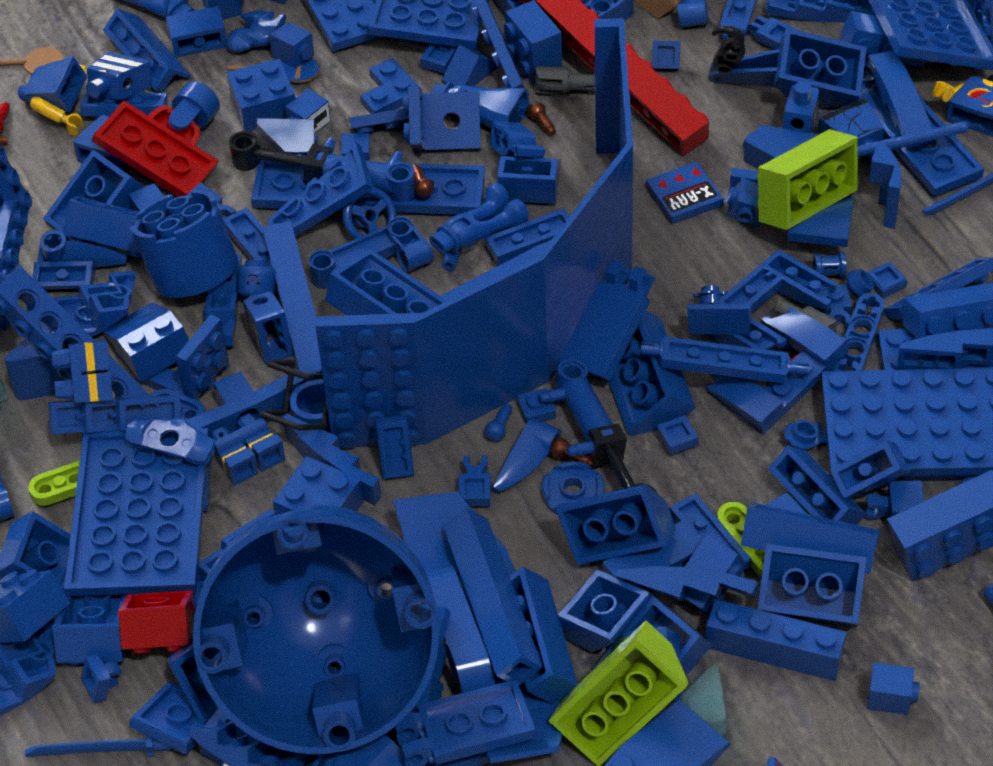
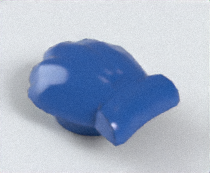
[784,420,827,450]

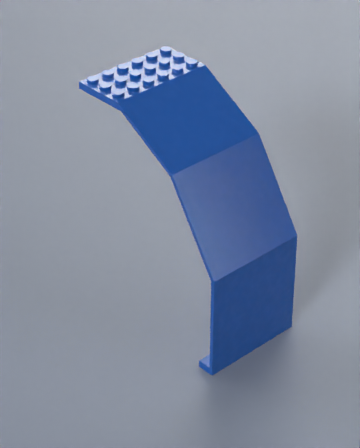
[315,18,633,448]

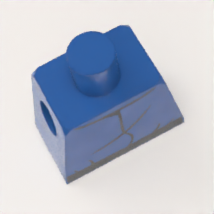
[818,98,884,162]

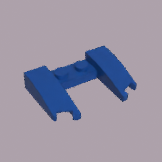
[705,250,836,350]
[707,307,848,435]

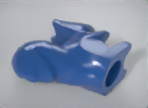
[226,10,286,52]

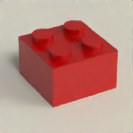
[118,590,195,653]

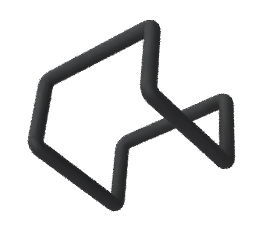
[260,360,329,431]

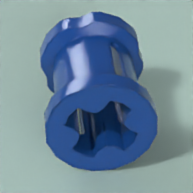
[813,251,847,278]

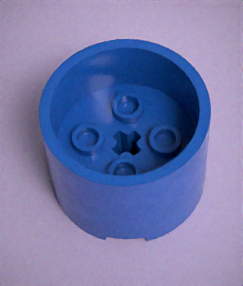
[130,190,238,298]

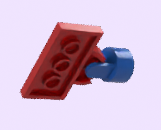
[92,82,220,197]

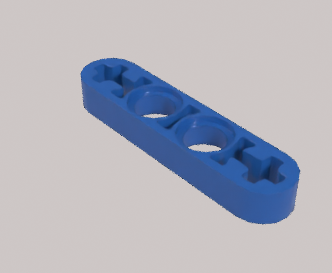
[833,293,885,371]

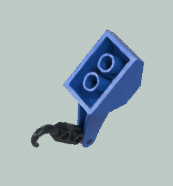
[708,26,867,109]

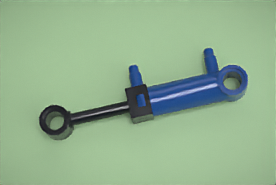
[229,131,416,202]
[538,359,657,493]

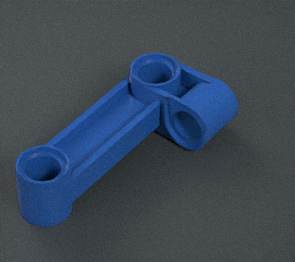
[309,216,434,289]

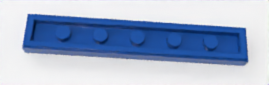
[262,221,320,369]

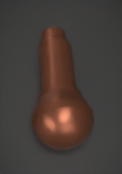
[412,164,434,198]
[550,438,594,468]

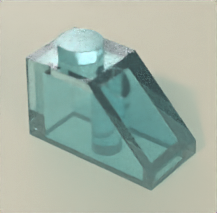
[681,664,727,739]

